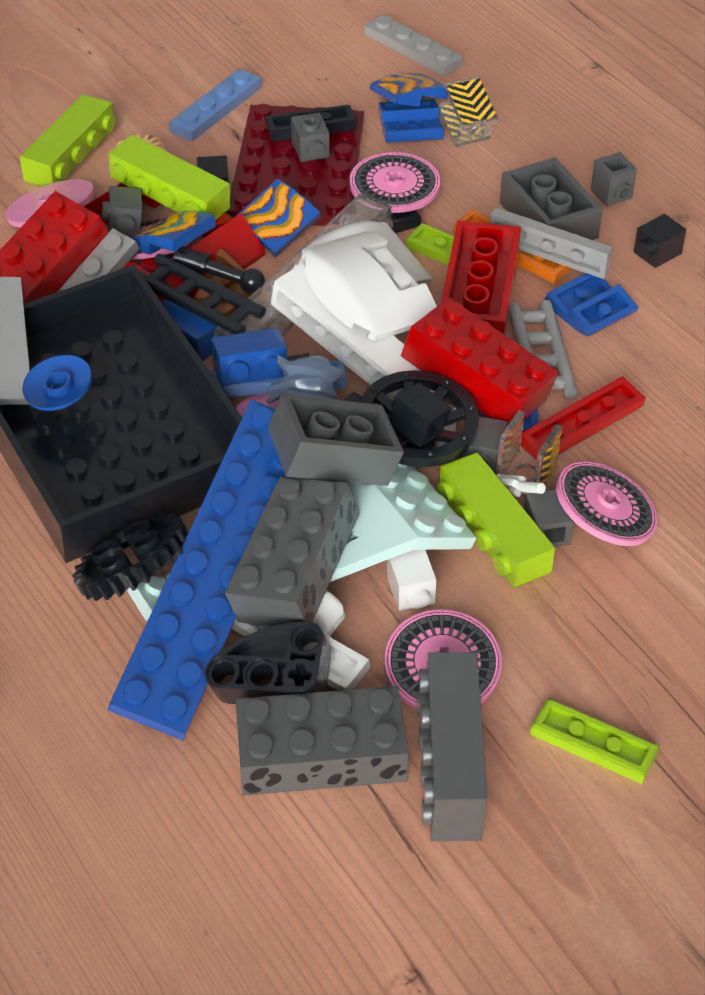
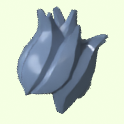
[266,355,345,404]

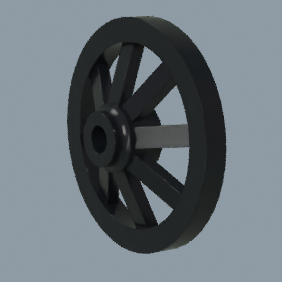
[359,370,479,467]

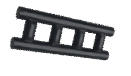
[139,253,266,334]

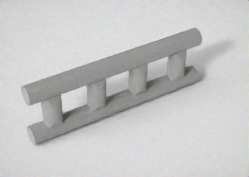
[509,300,578,399]

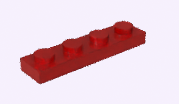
[518,376,646,465]

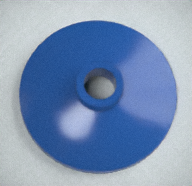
[22,355,92,411]

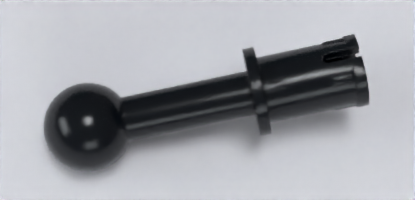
[173,247,265,295]

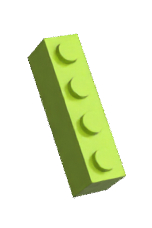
[20,94,116,186]
[108,135,230,220]
[437,452,555,588]

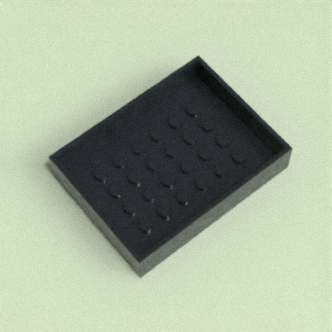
[0,265,242,563]

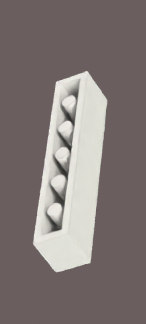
[271,263,435,401]

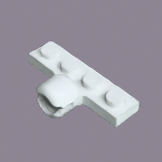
[232,590,371,691]

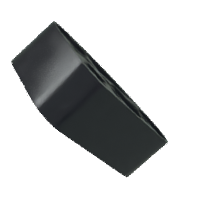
[205,622,331,704]

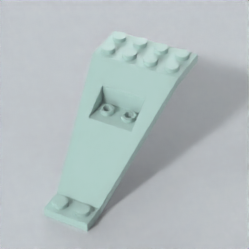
[127,464,477,622]

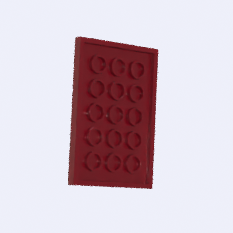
[227,104,364,227]

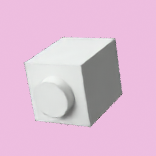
[387,550,436,611]

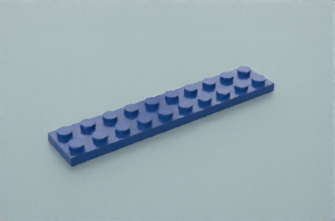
[108,399,294,741]

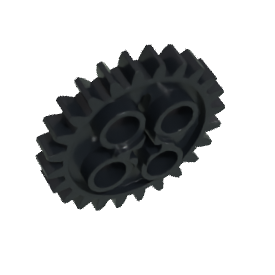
[72,511,188,601]

